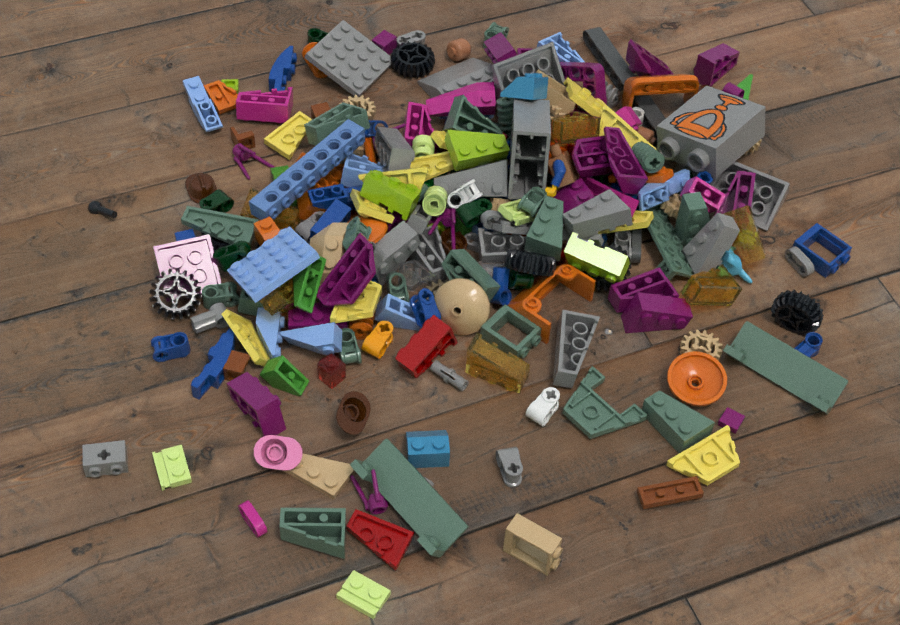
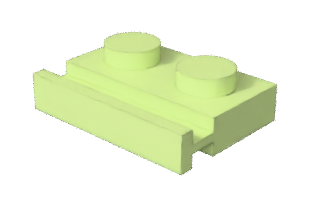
[497,199,537,226]
[152,445,192,491]
[336,570,391,619]

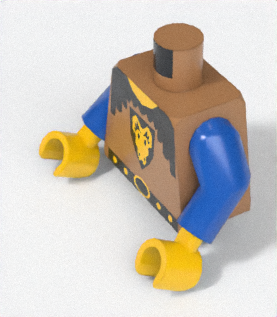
[545,143,579,197]

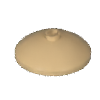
[434,278,490,335]

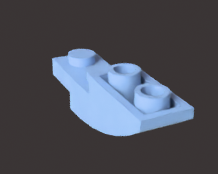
[183,76,223,132]
[638,169,690,211]

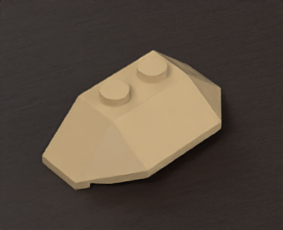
[310,223,348,287]

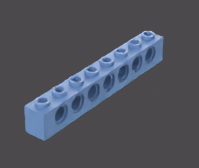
[249,119,365,220]

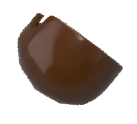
[440,228,468,255]

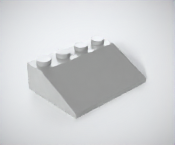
[492,42,567,100]
[417,57,493,98]
[710,161,790,231]

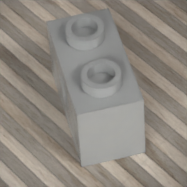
[82,440,128,477]

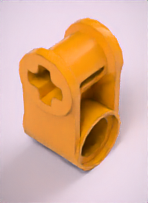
[361,321,393,359]

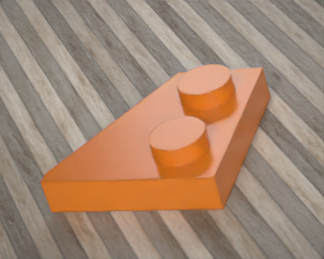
[204,80,238,114]

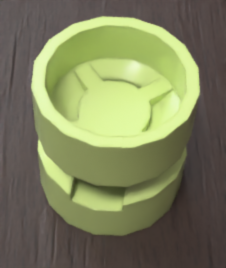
[412,135,435,157]
[422,186,448,216]

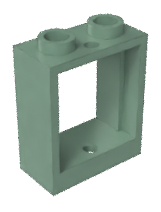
[480,304,541,363]

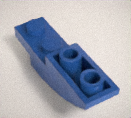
[269,46,297,92]
[307,184,362,210]
[191,328,235,400]

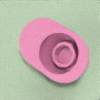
[254,435,303,470]

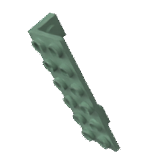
[638,204,698,281]
[723,321,848,415]
[350,439,469,558]

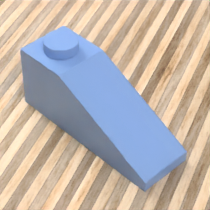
[374,294,422,331]
[280,322,342,355]

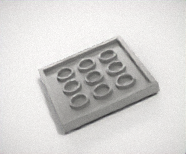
[305,20,391,97]

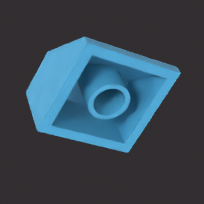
[500,73,548,100]
[406,430,450,468]

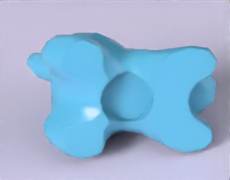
[714,246,752,283]

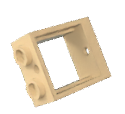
[535,69,576,118]
[503,513,563,576]

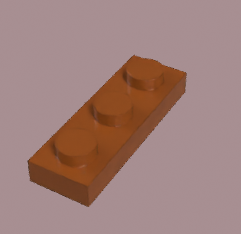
[637,476,704,509]

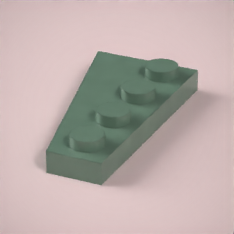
[181,206,259,247]

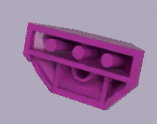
[626,39,673,76]
[572,136,613,178]
[552,178,594,222]
[316,233,376,306]

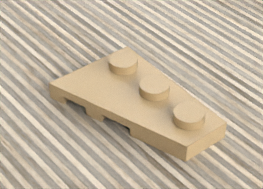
[283,454,356,500]

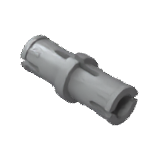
[430,360,469,391]

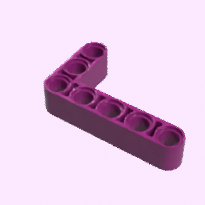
[560,62,607,105]

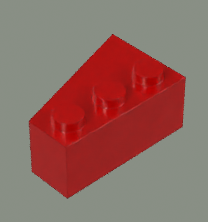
[395,315,458,378]

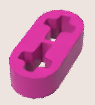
[238,500,268,538]

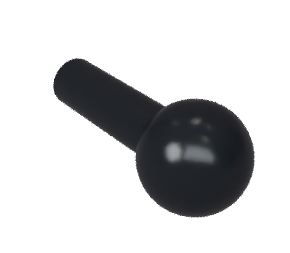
[88,201,117,218]

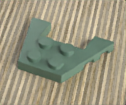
[562,366,647,439]

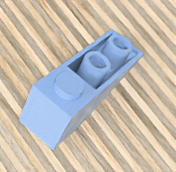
[256,307,285,359]

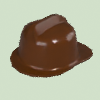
[185,173,217,204]
[336,391,371,435]

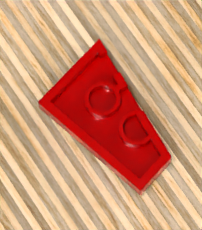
[346,509,414,571]

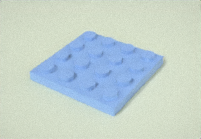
[227,226,320,303]

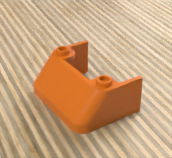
[621,74,699,108]
[507,264,596,344]

